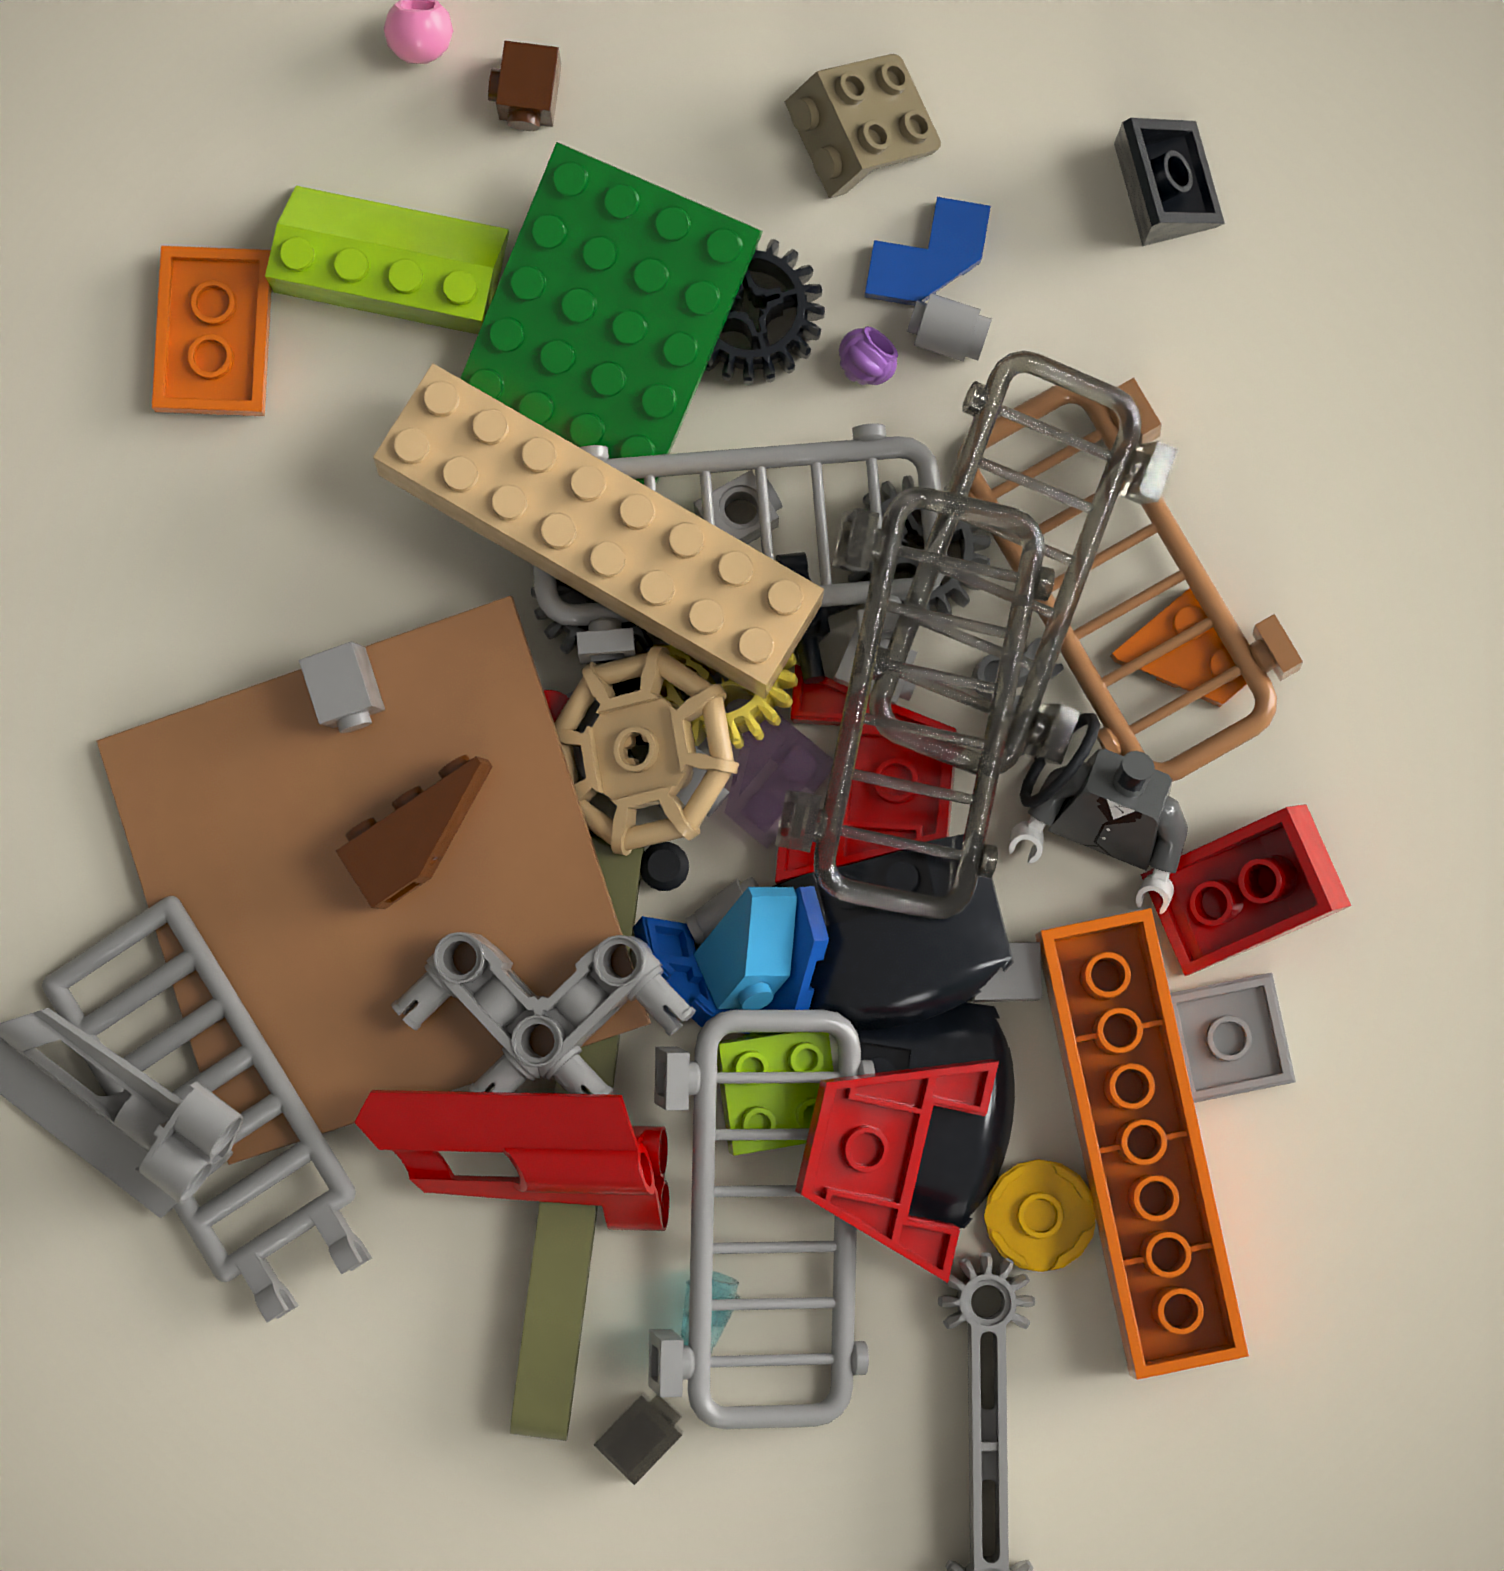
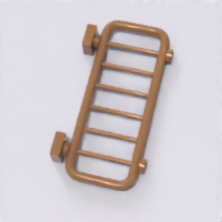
[956,378,1303,782]

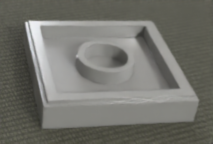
[1170,973,1296,1103]

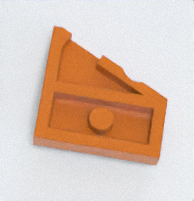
[1110,588,1247,707]

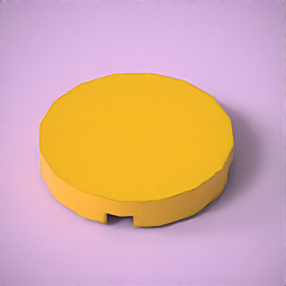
[983,1159,1096,1272]

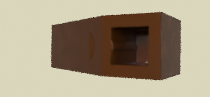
[336,755,493,909]

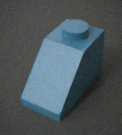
[694,887,797,1010]

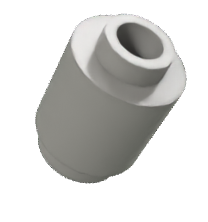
[907,293,992,362]

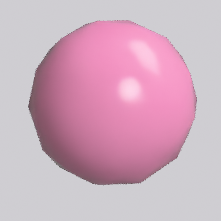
[384,0,453,64]

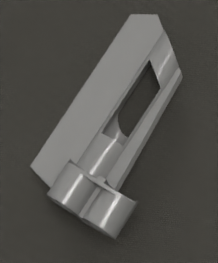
[0,1008,243,1218]

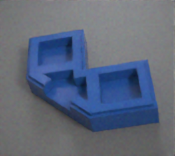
[864,197,991,306]
[759,886,829,1010]
[633,916,751,1034]

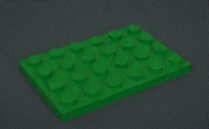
[460,142,763,486]

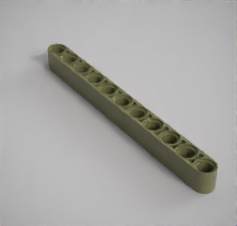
[510,830,645,1441]

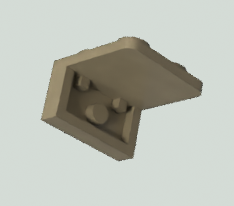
[784,54,941,198]

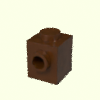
[488,40,561,131]

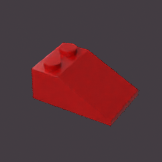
[1140,804,1351,976]

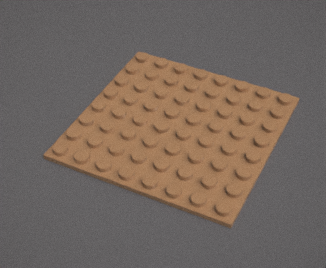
[97,595,652,1165]

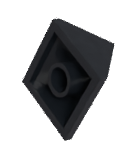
[1114,118,1225,246]

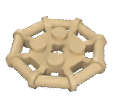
[554,646,739,856]

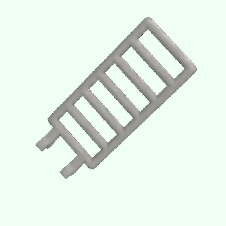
[42,896,372,1322]

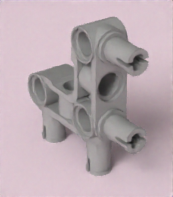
[391,932,696,1095]

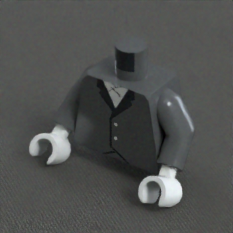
[1009,749,1188,914]

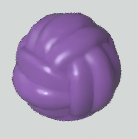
[839,326,898,385]

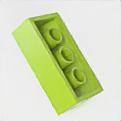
[265,186,509,335]

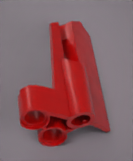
[354,1090,670,1231]

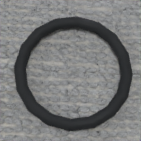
[1019,713,1100,807]

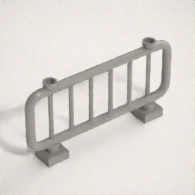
[533,424,948,664]
[648,1010,875,1429]

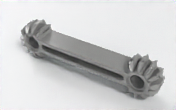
[938,1253,1035,1571]

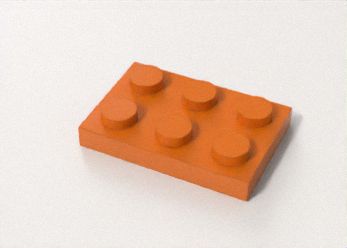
[152,246,272,416]

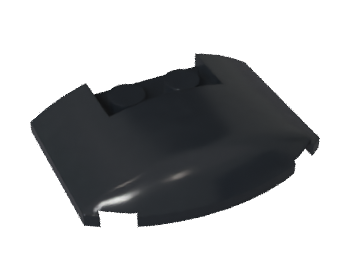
[771,831,1014,1030]
[856,1002,1015,1229]

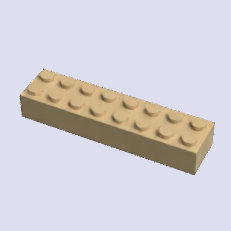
[373,363,824,699]

